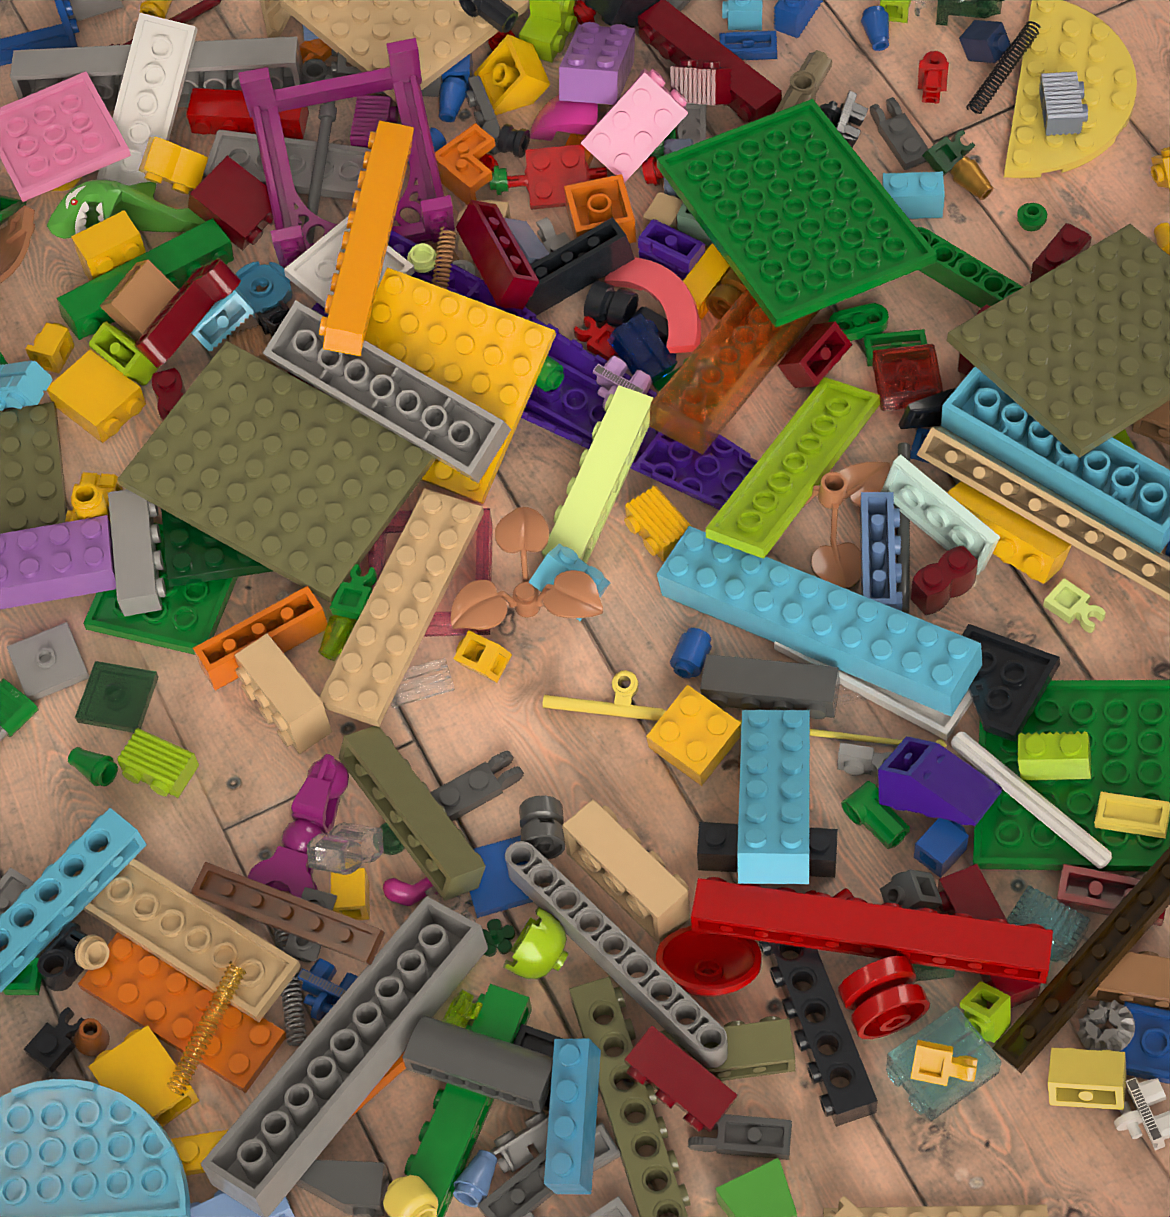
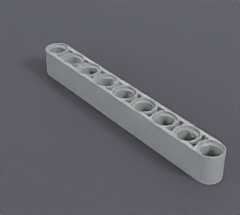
[505,841,728,1068]

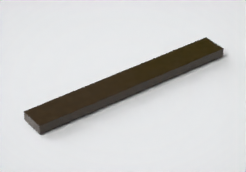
[992,847,1170,1074]

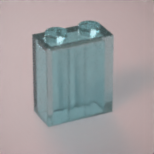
[886,1006,1002,1122]

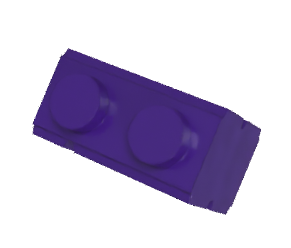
[638,219,705,280]

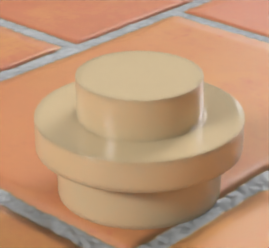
[75,935,109,970]

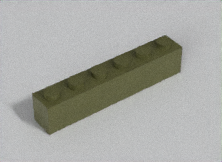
[338,726,486,901]

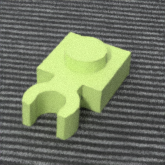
[1043,578,1106,633]

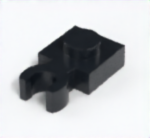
[24,1007,85,1073]

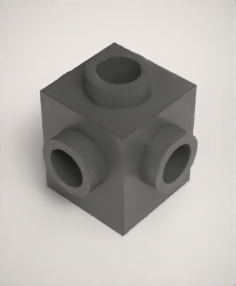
[880,869,943,910]

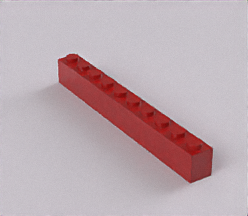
[691,877,1053,984]

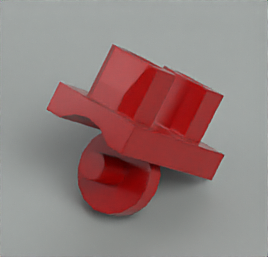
[918,51,949,104]

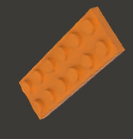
[78,932,287,1093]

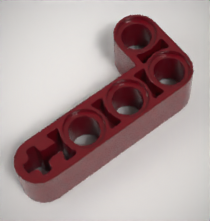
[134,258,241,368]

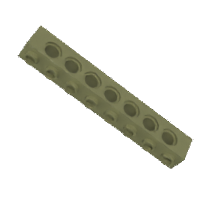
[569,976,691,1217]

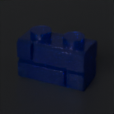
[607,313,678,385]

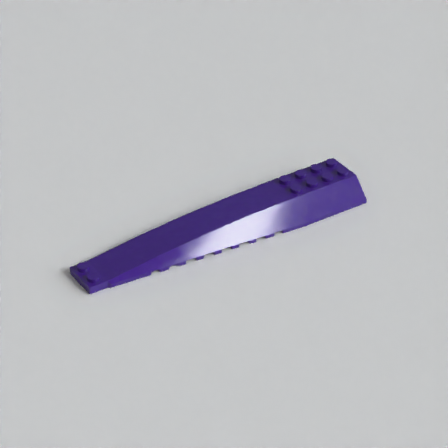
[312,230,758,510]

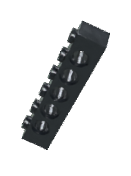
[758,941,878,1127]

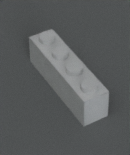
[108,489,166,616]

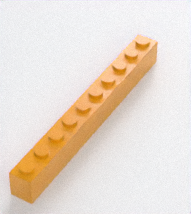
[319,120,414,356]

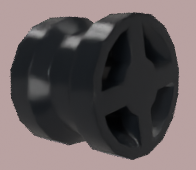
[497,124,530,158]

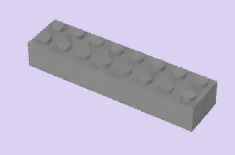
[263,300,511,483]

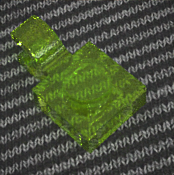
[442,989,483,1028]

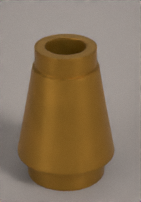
[950,156,994,200]

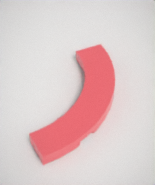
[604,257,701,353]

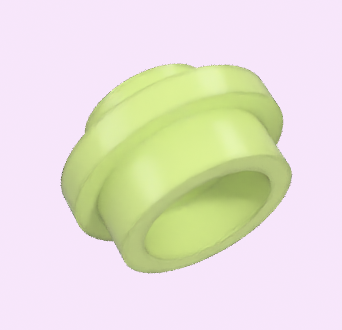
[407,243,437,273]

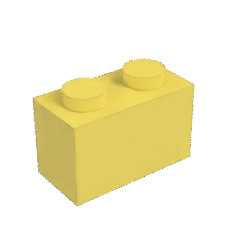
[1048,1048,1127,1110]

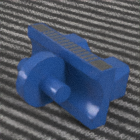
[298,958,358,1021]

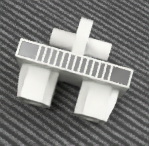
[1114,1077,1170,1151]

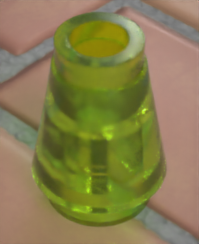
[318,615,357,661]

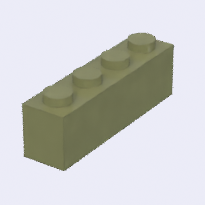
[653,1016,795,1090]

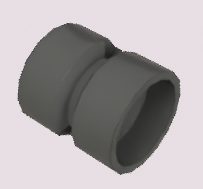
[519,795,565,860]

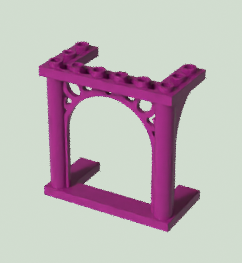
[238,38,455,269]

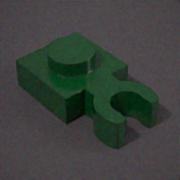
[922,130,975,176]

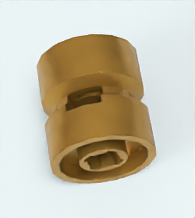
[706,268,755,325]

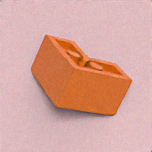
[435,123,496,205]

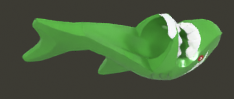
[47,179,205,239]

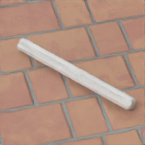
[951,731,1112,869]

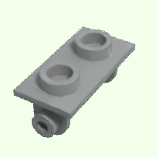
[489,1110,549,1173]

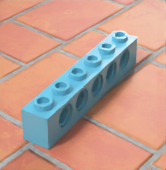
[0,808,147,993]

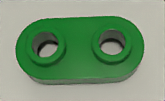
[828,303,889,341]

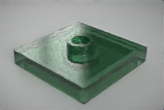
[75,661,159,733]

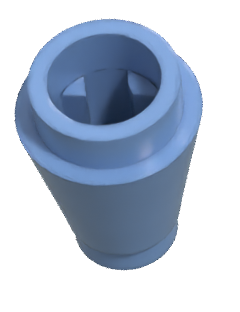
[453,1150,498,1208]

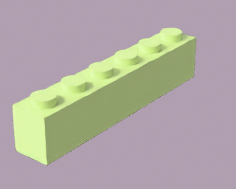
[542,385,657,564]

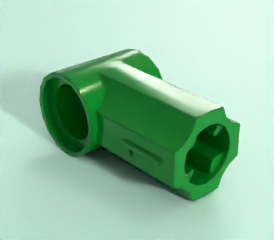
[841,781,910,849]

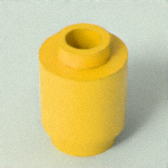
[71,483,109,520]

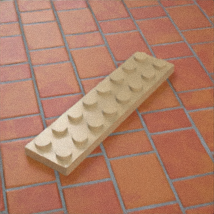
[319,488,484,727]
[73,846,302,1022]

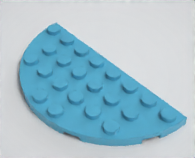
[0,1079,191,1217]

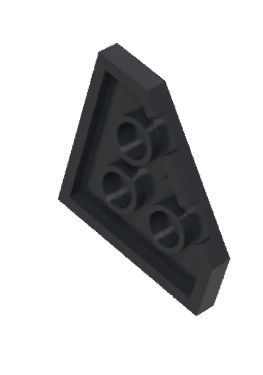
[962,624,1060,742]

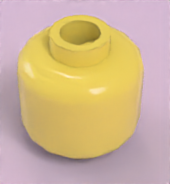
[383,1175,438,1217]

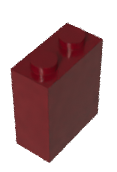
[188,155,274,251]

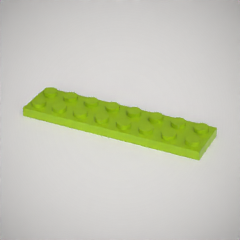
[706,377,880,559]

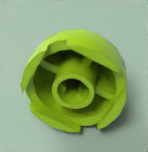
[503,907,569,979]

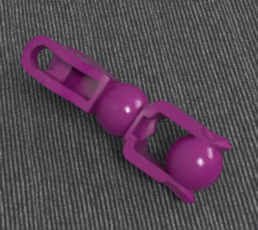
[248,754,349,898]

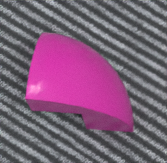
[530,94,598,141]

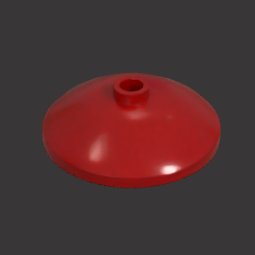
[656,926,762,997]

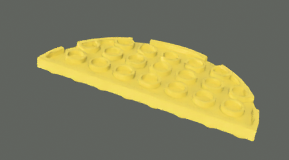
[1004,0,1137,178]

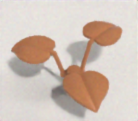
[803,462,890,589]
[451,507,603,630]

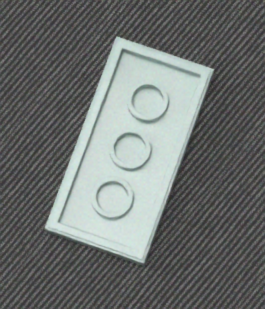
[881,454,1000,575]

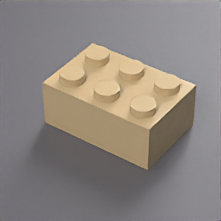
[234,633,332,754]

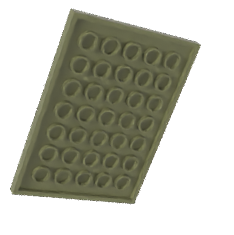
[947,224,1170,458]
[118,341,436,603]

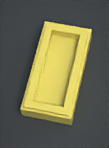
[1094,792,1170,839]

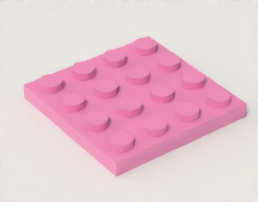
[0,71,131,202]

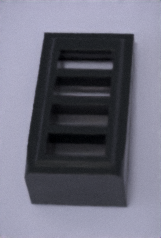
[898,388,956,429]

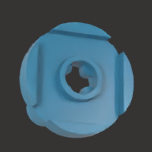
[236,261,293,319]

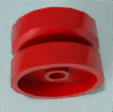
[838,956,930,1039]

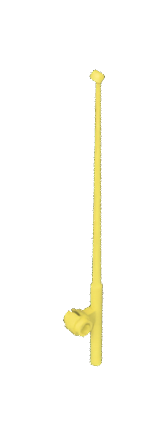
[543,670,947,748]

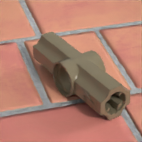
[774,50,832,113]

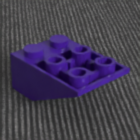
[878,736,1002,826]

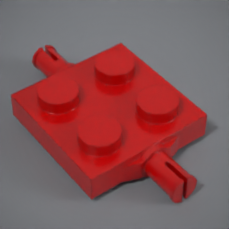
[507,144,607,210]

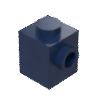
[959,20,1011,63]

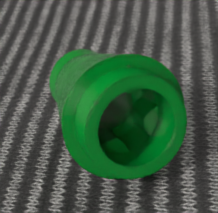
[68,747,118,786]

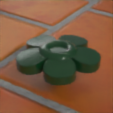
[482,919,515,957]

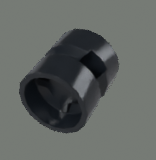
[584,280,639,331]

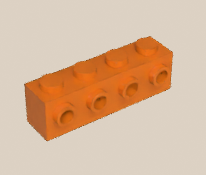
[193,586,329,691]

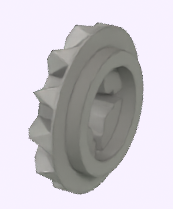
[1077,1000,1135,1052]

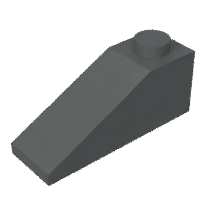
[295,1160,389,1217]

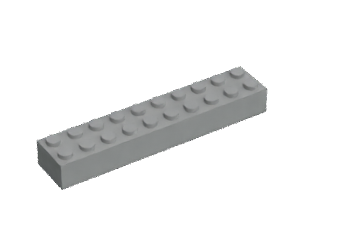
[10,36,303,111]
[200,896,488,1217]

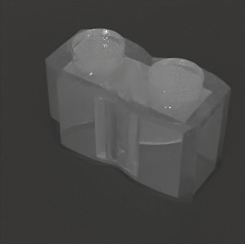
[307,822,384,875]

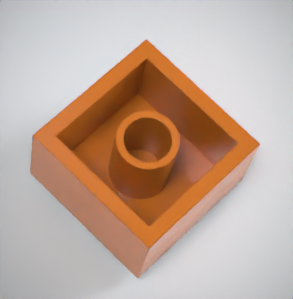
[564,174,636,243]

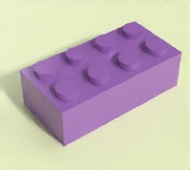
[559,22,635,105]
[0,515,116,610]

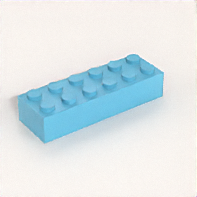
[737,710,810,884]

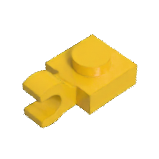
[910,1040,978,1086]

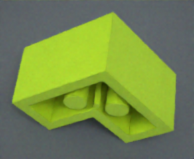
[519,0,577,63]

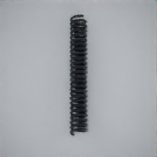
[966,21,1041,114]

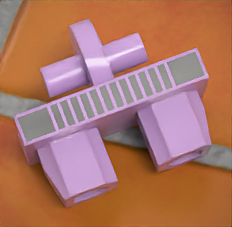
[593,356,652,409]

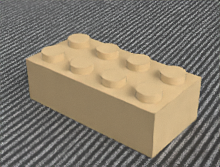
[562,799,690,944]

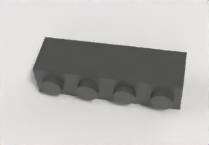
[700,654,840,719]

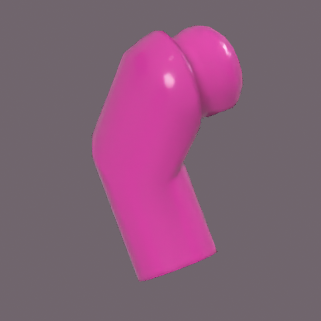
[383,877,436,906]

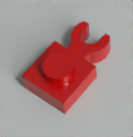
[574,316,630,362]

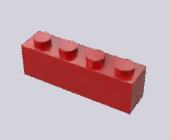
[186,88,309,139]

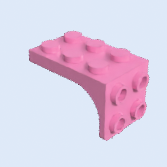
[581,68,688,183]

